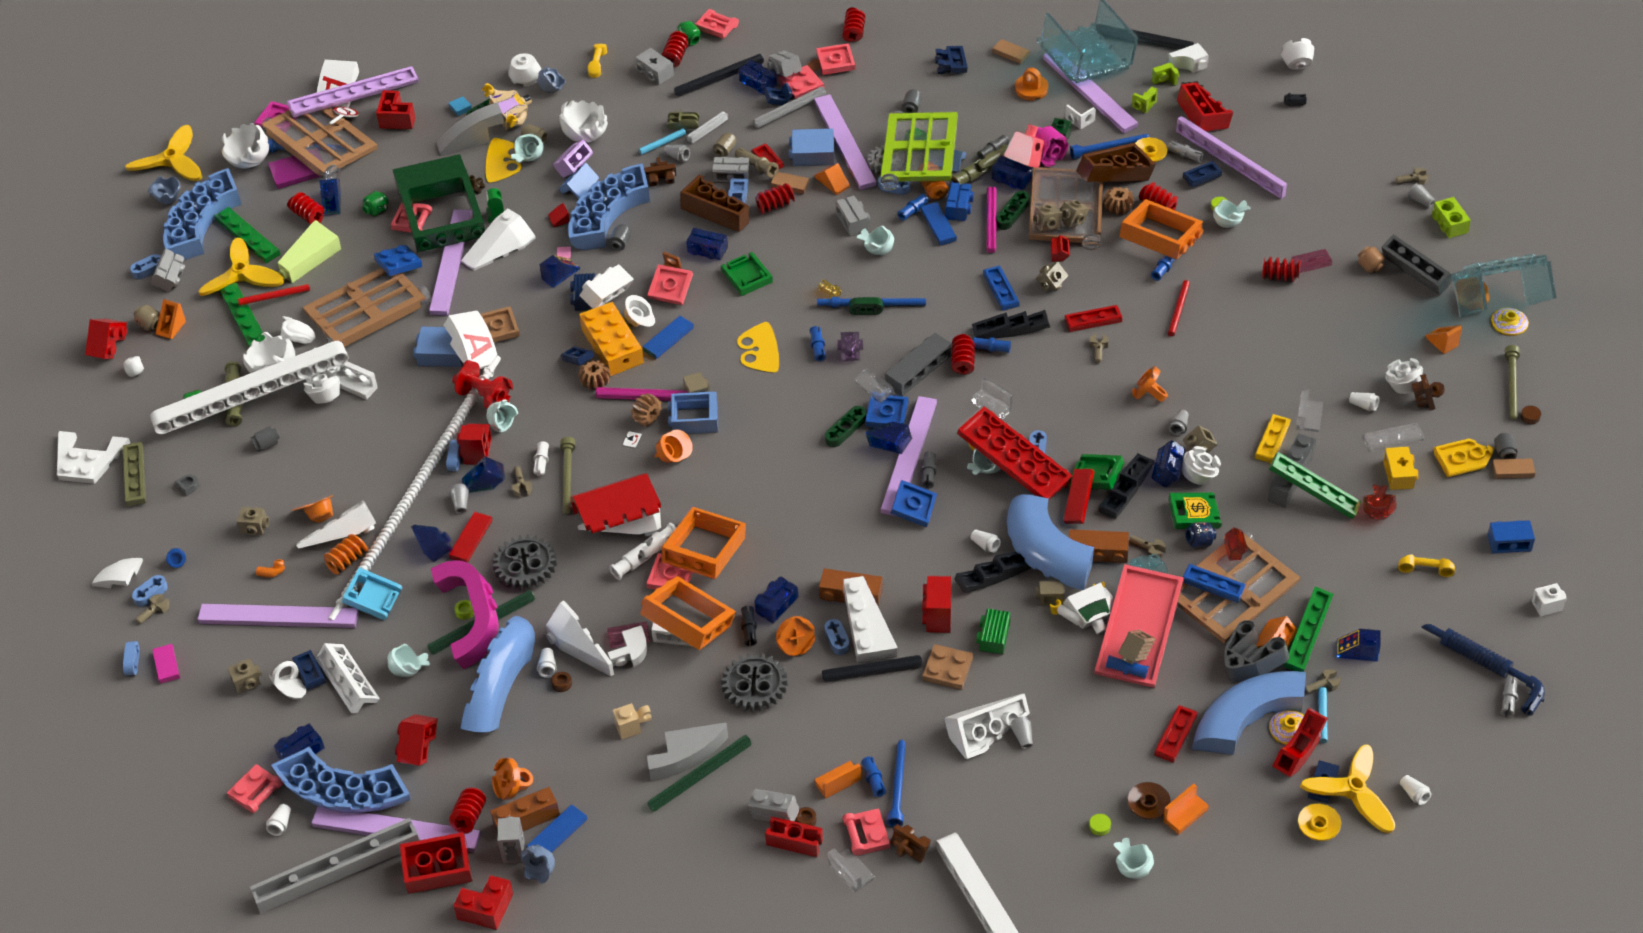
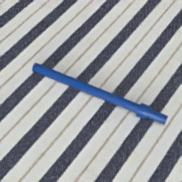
[817,297,926,308]

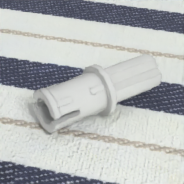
[533,441,549,476]

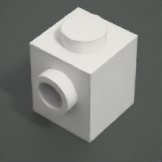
[1532,583,1567,617]

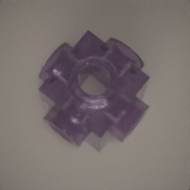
[837,332,863,361]

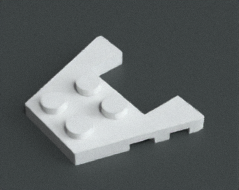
[57,431,130,484]

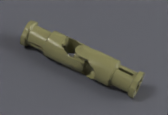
[951,144,1009,184]
[224,361,242,426]

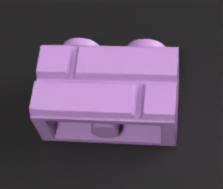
[553,140,593,178]

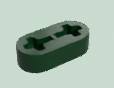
[849,297,883,315]

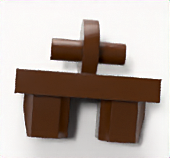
[644,157,676,186]
[1412,374,1445,410]
[890,824,931,863]

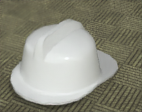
[624,295,655,327]

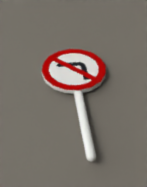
[329,106,359,125]

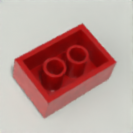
[400,832,473,894]

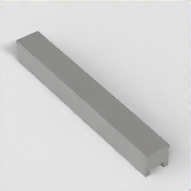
[250,818,420,914]

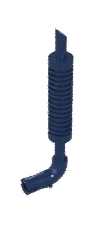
[1421,624,1545,716]

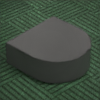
[175,475,199,496]

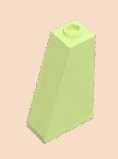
[278,220,341,283]

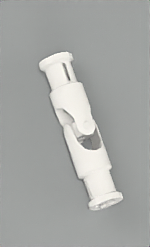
[609,523,677,580]

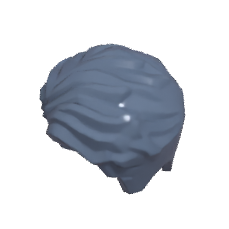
[537,67,566,93]
[148,176,180,204]
[521,844,555,884]

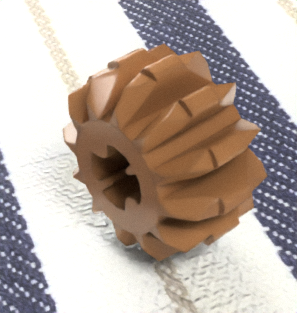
[1104,186,1134,215]
[578,359,610,390]
[630,393,662,426]

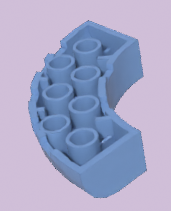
[568,163,650,250]
[163,168,242,260]
[1007,494,1094,590]
[460,616,535,732]
[1192,671,1306,755]
[271,747,411,813]

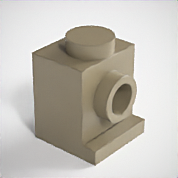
[1035,580,1064,606]

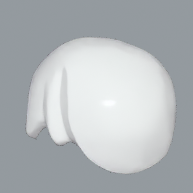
[559,100,608,143]
[222,123,269,169]
[243,332,296,373]

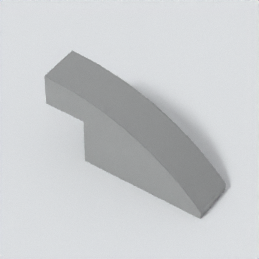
[436,102,504,156]
[647,722,728,781]

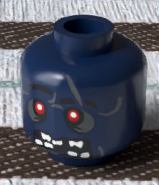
[1185,522,1216,548]

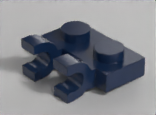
[935,46,968,74]

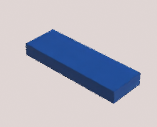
[921,202,957,245]
[983,265,1019,311]
[643,316,694,359]
[1183,564,1246,603]
[527,804,588,853]

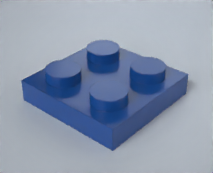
[374,245,422,276]
[865,393,909,430]
[890,480,937,527]

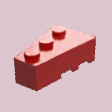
[1177,82,1233,132]

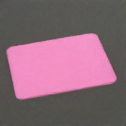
[557,247,571,259]

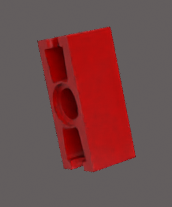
[765,816,823,857]

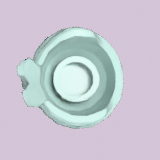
[511,134,544,163]
[1213,200,1251,228]
[857,225,894,255]
[486,399,518,432]
[967,449,1001,475]
[387,644,430,677]
[1113,838,1154,879]

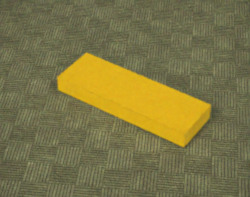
[1255,414,1291,463]

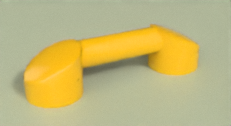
[587,43,607,78]
[1398,555,1455,577]

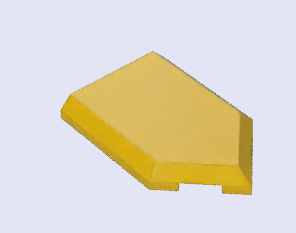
[1433,438,1495,477]

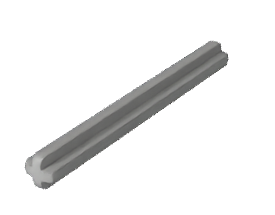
[752,87,826,128]

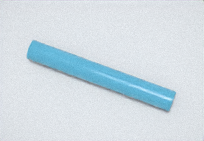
[639,129,686,155]
[1318,687,1328,743]

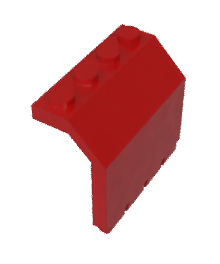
[570,473,661,534]

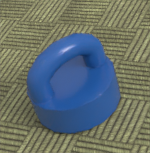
[166,548,186,568]

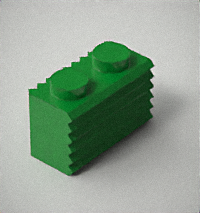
[976,608,1011,654]

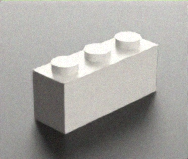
[579,264,634,309]

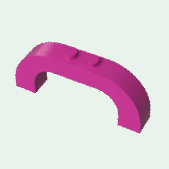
[431,560,499,669]

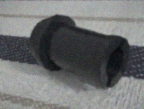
[1284,93,1307,106]

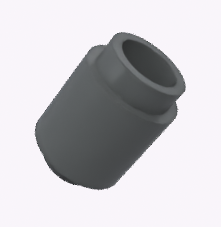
[902,89,922,113]
[608,224,631,250]
[250,426,280,451]
[1494,433,1518,459]

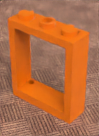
[1119,199,1203,260]
[662,507,746,579]
[640,576,736,650]

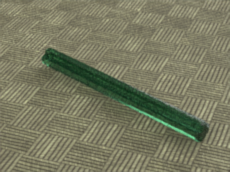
[427,590,535,655]
[647,735,752,812]

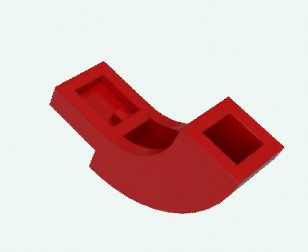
[1272,708,1328,777]

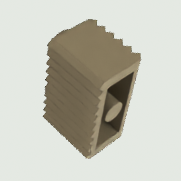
[1118,630,1156,664]

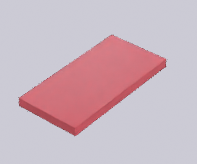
[1095,564,1184,688]

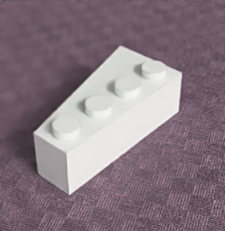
[843,576,898,663]

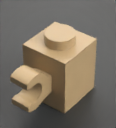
[613,703,652,740]

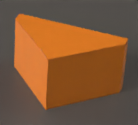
[814,163,850,195]
[155,299,186,339]
[1425,325,1462,354]

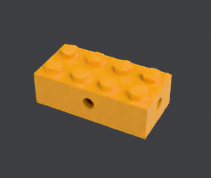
[579,302,644,376]

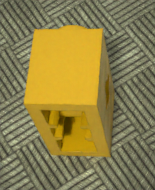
[1383,447,1418,490]

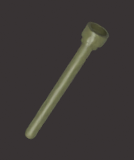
[1504,345,1520,420]
[560,437,575,515]

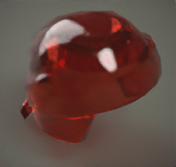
[1362,484,1397,520]

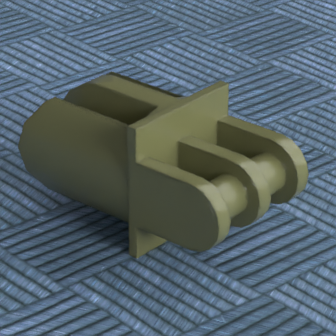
[667,109,700,130]

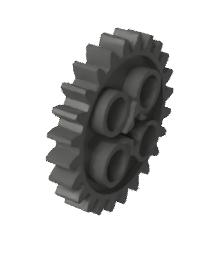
[493,534,557,590]
[721,652,788,712]

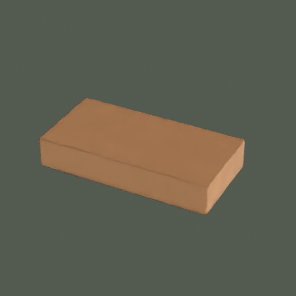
[992,39,1030,64]
[771,172,809,194]
[1492,458,1535,479]

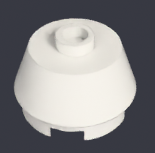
[1281,38,1315,70]
[508,53,541,87]
[1385,358,1423,394]
[304,370,340,404]
[1182,446,1221,485]

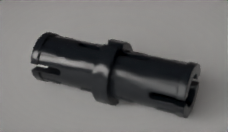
[741,606,757,646]

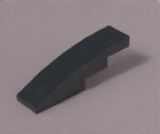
[972,310,1050,339]
[1099,453,1155,519]
[954,552,1032,593]

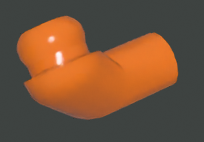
[256,559,285,578]

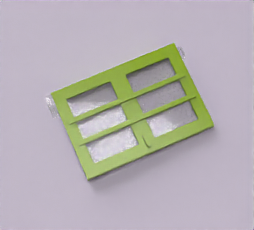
[881,110,958,190]

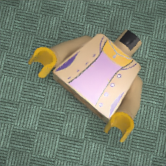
[481,83,532,130]

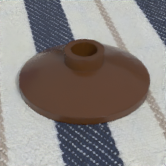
[1127,782,1171,819]

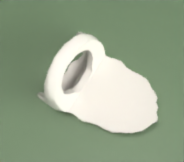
[280,316,316,344]
[269,661,306,700]

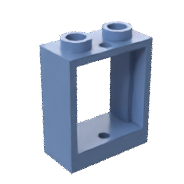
[668,392,718,434]

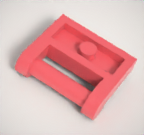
[695,9,739,39]
[391,202,432,233]
[227,764,284,813]
[842,808,890,856]

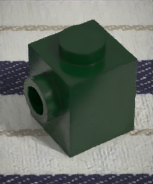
[1051,118,1071,142]

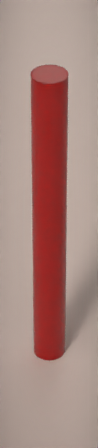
[1168,280,1190,336]
[238,284,310,306]

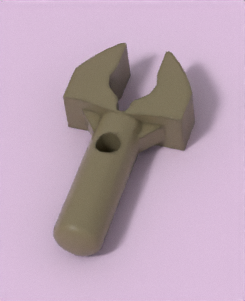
[1395,168,1429,185]
[1090,333,1109,363]
[512,466,532,498]
[1129,535,1166,559]
[136,594,170,624]
[1305,669,1341,694]

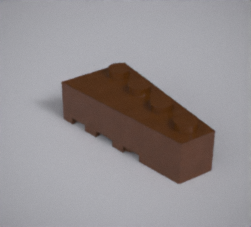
[1076,143,1156,182]
[680,174,749,232]

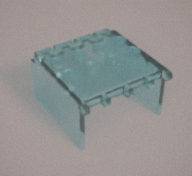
[1037,0,1138,83]
[1450,254,1557,317]

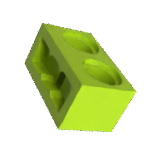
[1432,197,1471,238]

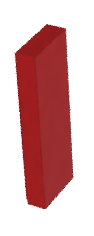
[1064,305,1123,332]
[1063,469,1094,524]
[449,512,493,563]
[1154,705,1198,763]

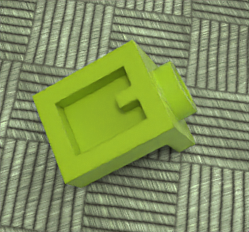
[1151,62,1179,85]
[1132,87,1158,113]

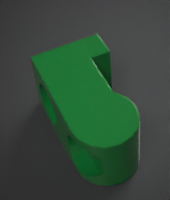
[486,188,504,223]

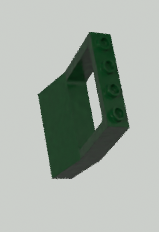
[392,154,485,253]

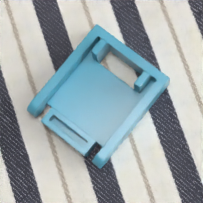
[342,567,402,620]

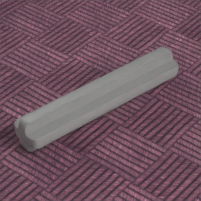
[686,111,728,144]

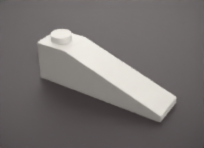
[461,209,536,271]
[296,500,376,549]
[578,508,661,536]
[546,600,614,677]
[944,693,1030,759]

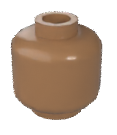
[1358,246,1385,273]

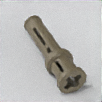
[735,147,779,178]

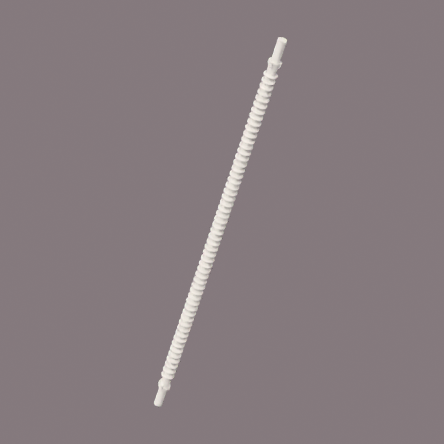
[328,355,501,620]

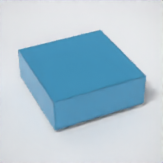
[449,96,472,116]

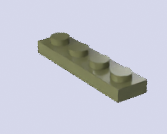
[123,442,146,506]

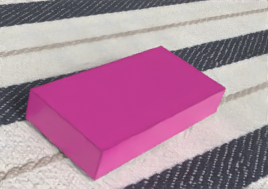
[152,644,180,684]

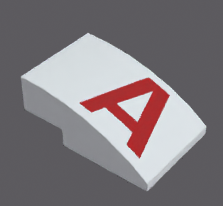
[317,60,359,109]
[443,311,497,369]

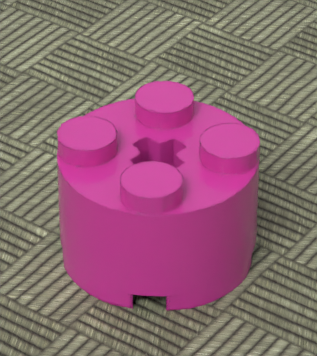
[1035,126,1069,167]

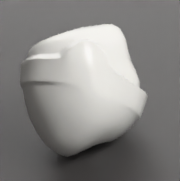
[123,356,144,377]

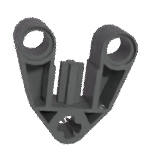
[1224,620,1289,682]

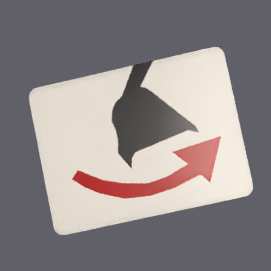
[623,431,642,448]

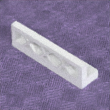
[314,348,378,400]
[315,643,380,713]

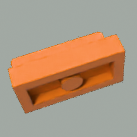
[1256,616,1298,649]
[814,761,862,799]
[1163,784,1209,835]

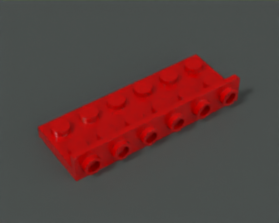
[957,406,1073,501]

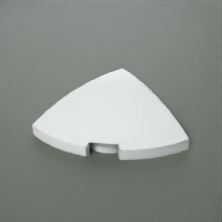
[92,558,143,588]

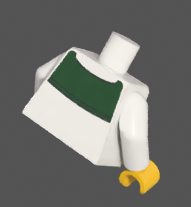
[1050,582,1113,635]

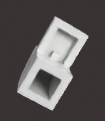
[608,625,647,667]

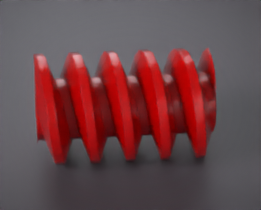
[842,7,866,42]
[661,31,688,68]
[1138,182,1178,210]
[755,183,795,214]
[287,192,324,225]
[1262,256,1301,282]
[951,334,975,375]
[449,787,486,834]

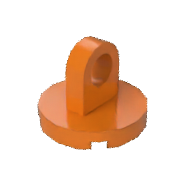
[1015,67,1049,101]
[1131,366,1168,402]
[776,616,815,656]
[492,758,533,800]

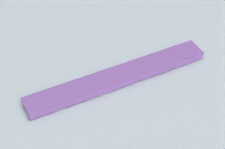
[1043,49,1138,133]
[287,66,419,118]
[814,94,876,190]
[1176,116,1287,199]
[429,210,472,316]
[881,396,937,516]
[198,604,359,628]
[312,807,481,852]

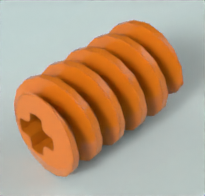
[918,163,949,200]
[324,534,368,575]

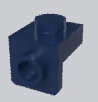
[764,83,792,105]

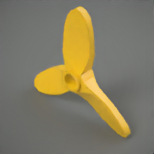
[125,125,202,181]
[198,238,284,296]
[1300,744,1395,833]

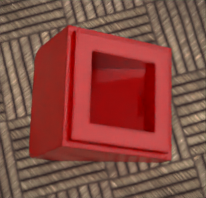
[548,203,570,227]

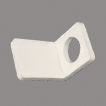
[1065,105,1096,130]

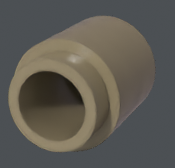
[521,124,548,144]
[713,132,736,157]

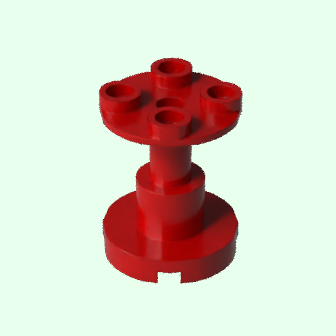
[452,360,513,409]

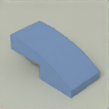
[728,178,749,204]

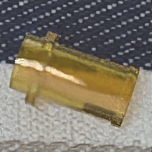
[818,279,841,299]

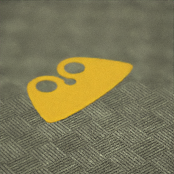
[485,138,521,183]
[737,322,779,372]

